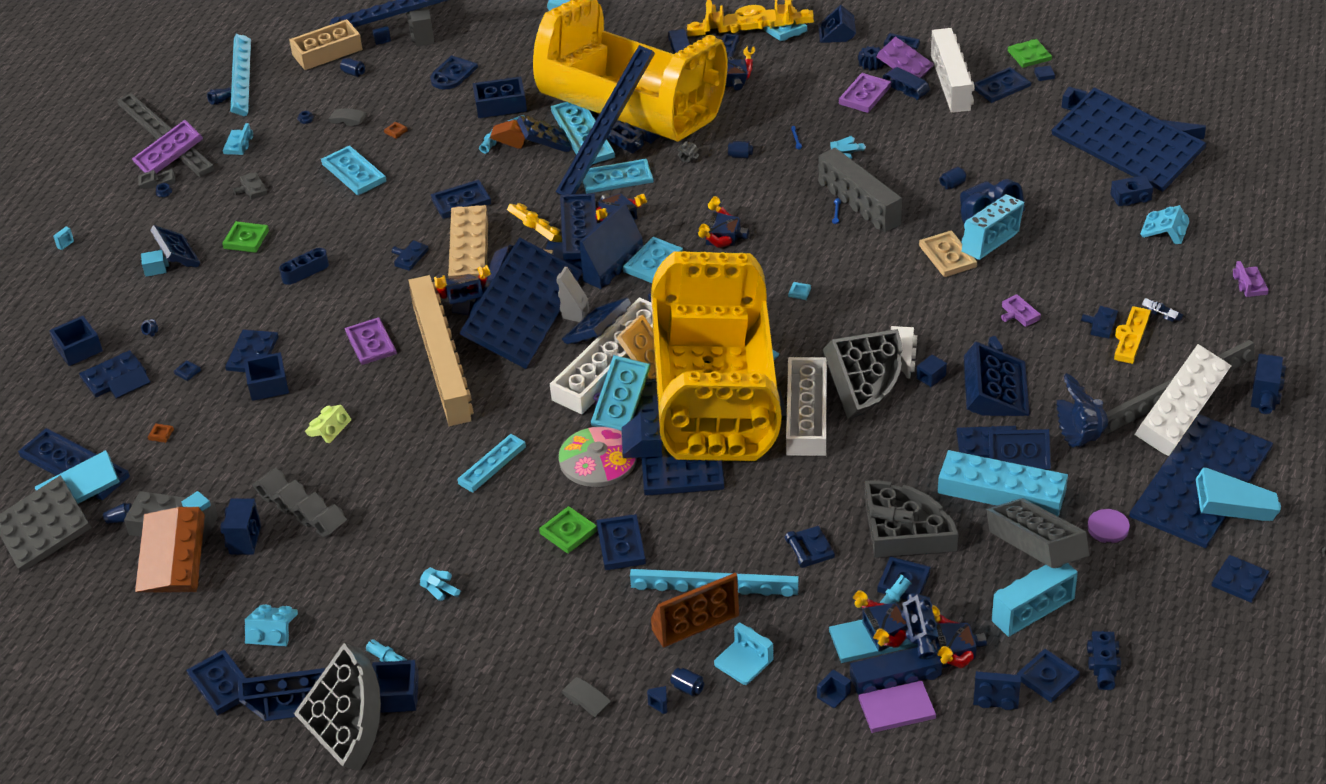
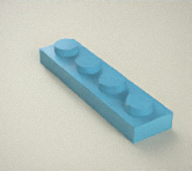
[458,434,526,493]

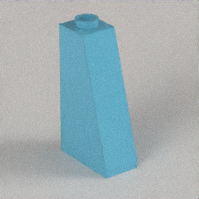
[1196,467,1281,521]

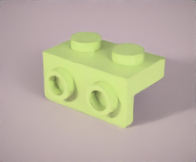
[305,405,351,443]

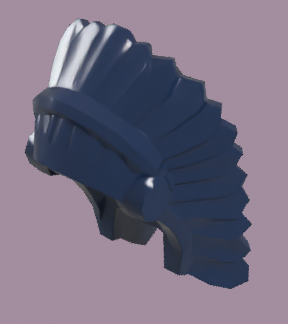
[1056,373,1108,448]

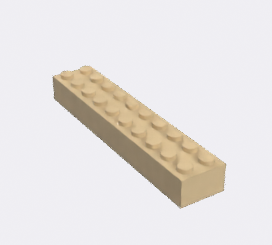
[408,275,474,426]

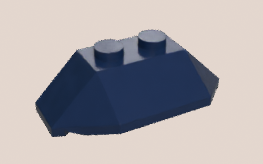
[238,668,325,721]

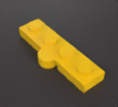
[507,203,562,242]
[1114,306,1151,364]

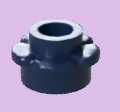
[297,111,314,124]
[155,183,172,197]
[141,319,158,337]

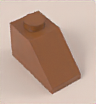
[490,119,525,149]

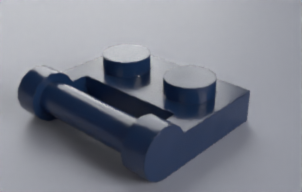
[784,526,835,568]

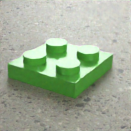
[1008,39,1052,68]
[222,221,269,253]
[539,506,597,554]

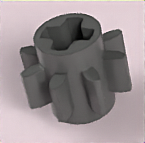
[677,141,699,162]

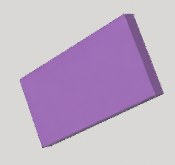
[132,120,203,174]

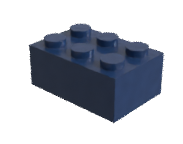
[473,76,527,118]

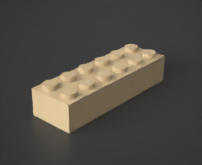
[448,205,488,278]

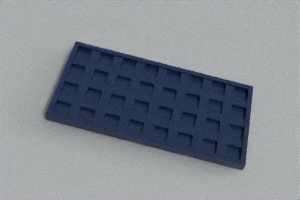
[1051,87,1206,192]
[460,237,583,369]
[638,379,724,496]
[1129,414,1273,548]

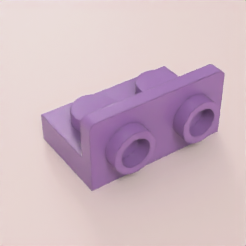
[1233,261,1269,297]

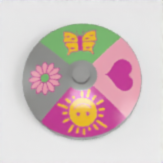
[559,427,637,487]

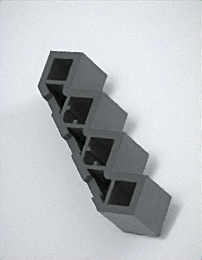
[252,468,347,537]

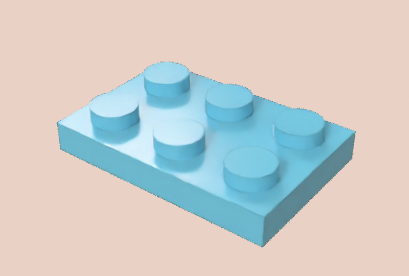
[623,237,683,283]

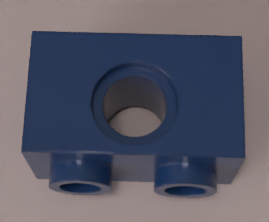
[1110,175,1153,206]

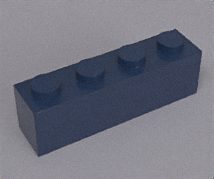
[850,643,942,696]

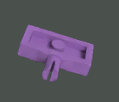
[1001,295,1041,327]

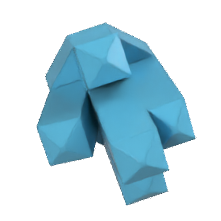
[830,136,866,159]
[420,567,461,601]

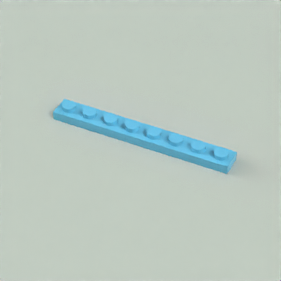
[230,34,251,116]
[630,569,799,597]

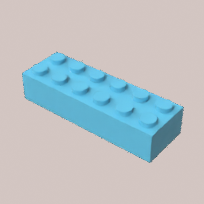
[938,450,1068,517]

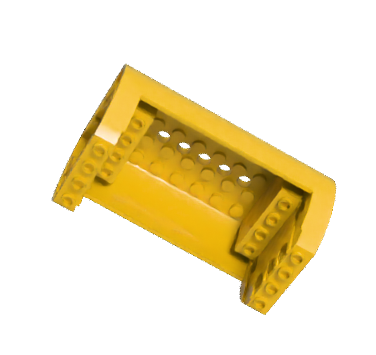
[533,0,728,142]
[651,251,782,461]

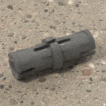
[870,504,914,524]

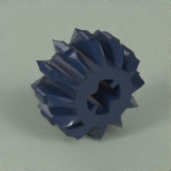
[858,46,885,71]

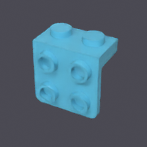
[1141,205,1189,244]
[245,605,298,646]
[714,622,774,685]

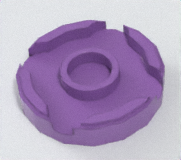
[1087,509,1130,543]

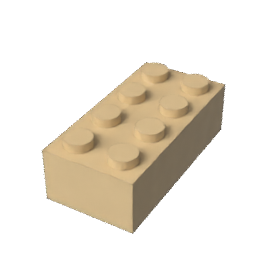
[289,19,363,70]

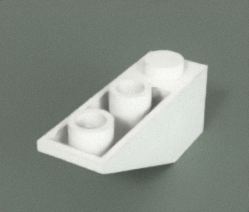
[891,326,917,378]

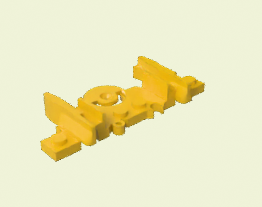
[687,0,814,36]

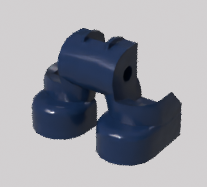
[960,179,1025,224]

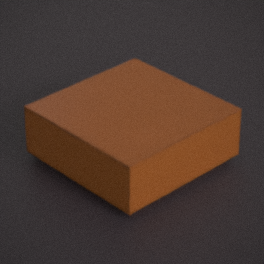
[384,122,408,139]
[148,423,174,443]

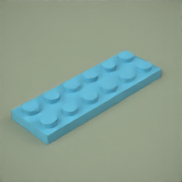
[551,102,615,164]

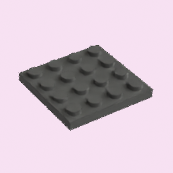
[0,475,92,572]

